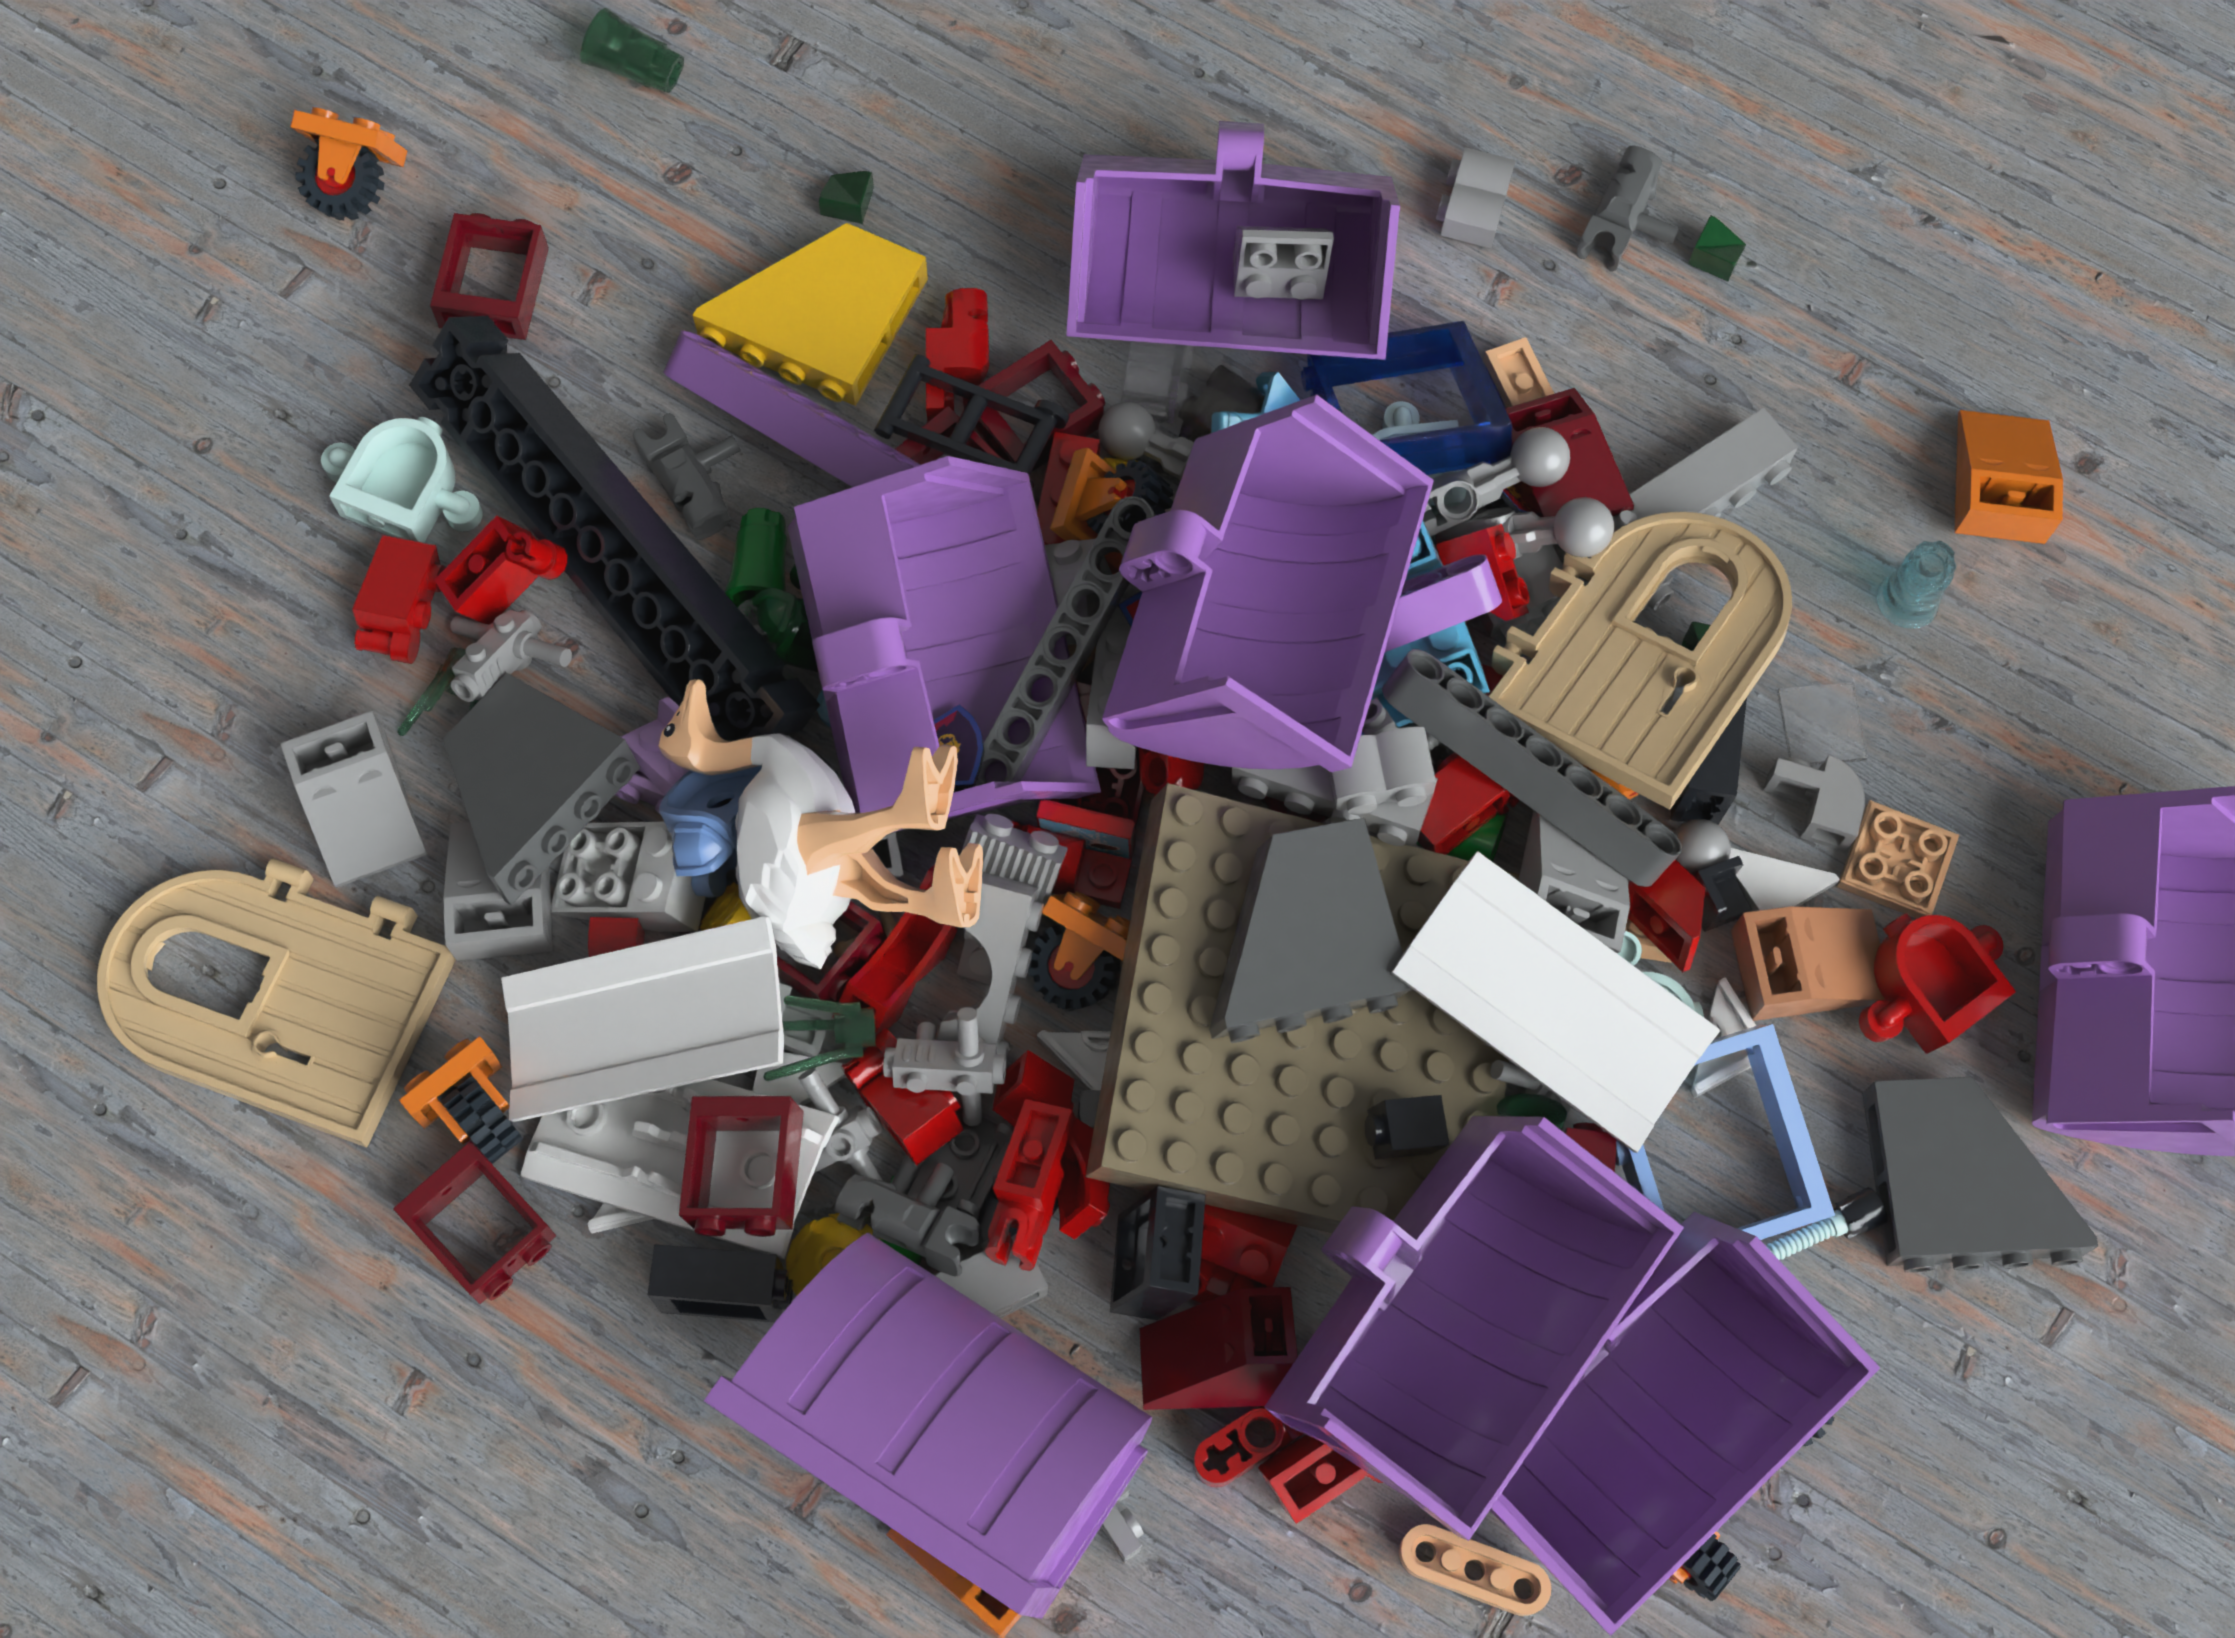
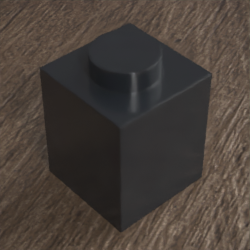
[1365,1095,1450,1160]

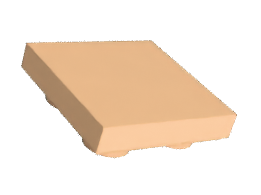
[1837,800,1959,918]

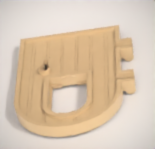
[1489,512,1792,810]
[97,858,456,1148]

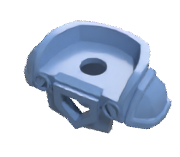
[659,766,762,898]

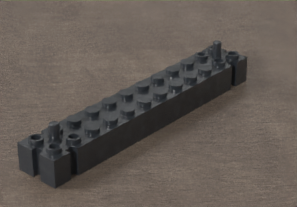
[409,315,820,741]

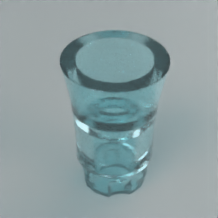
[1877,541,1956,629]

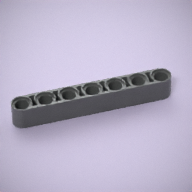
[975,496,1157,786]
[1382,649,1682,887]

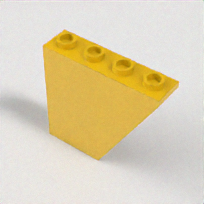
[693,223,928,406]

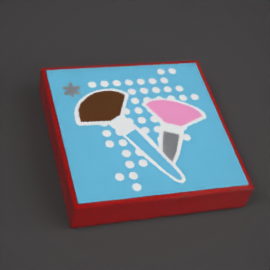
[1036,799,1136,859]

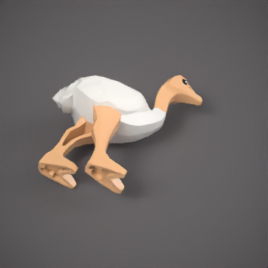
[658,679,983,969]

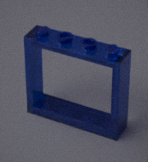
[1301,321,1512,475]

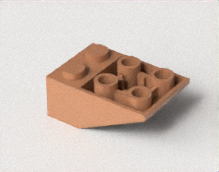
[1731,906,1885,1021]

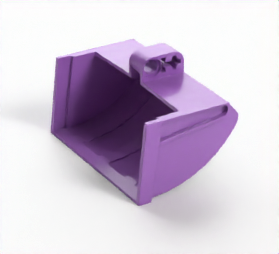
[1066,121,1400,360]
[1102,394,1434,772]
[787,456,1101,833]
[2032,786,2235,1156]
[1264,1116,1684,1541]
[1490,1212,1880,1636]
[704,1233,1153,1619]

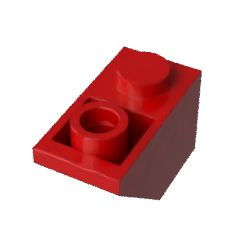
[1436,524,1530,621]

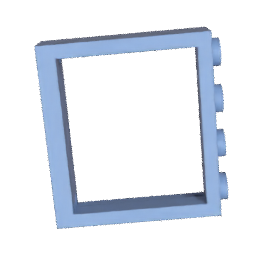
[1615,1024,1835,1240]

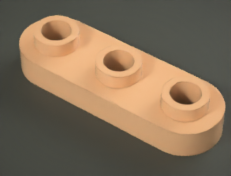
[1399,1524,1551,1616]

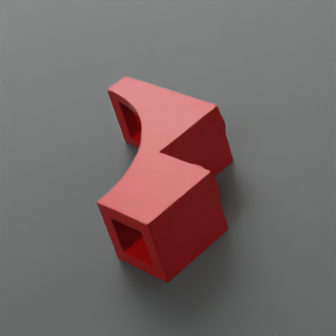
[832,864,959,1043]
[992,1050,1110,1240]

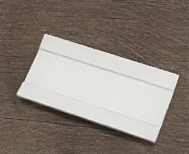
[1391,851,1720,1153]
[501,916,784,1122]
[520,1079,839,1259]

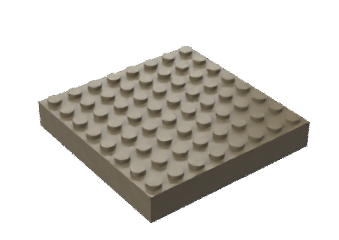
[1085,783,1520,1233]

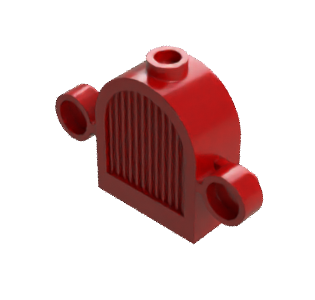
[1859,912,2016,1054]

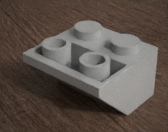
[1233,226,1334,300]

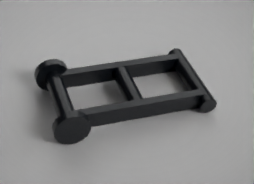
[874,354,1070,490]

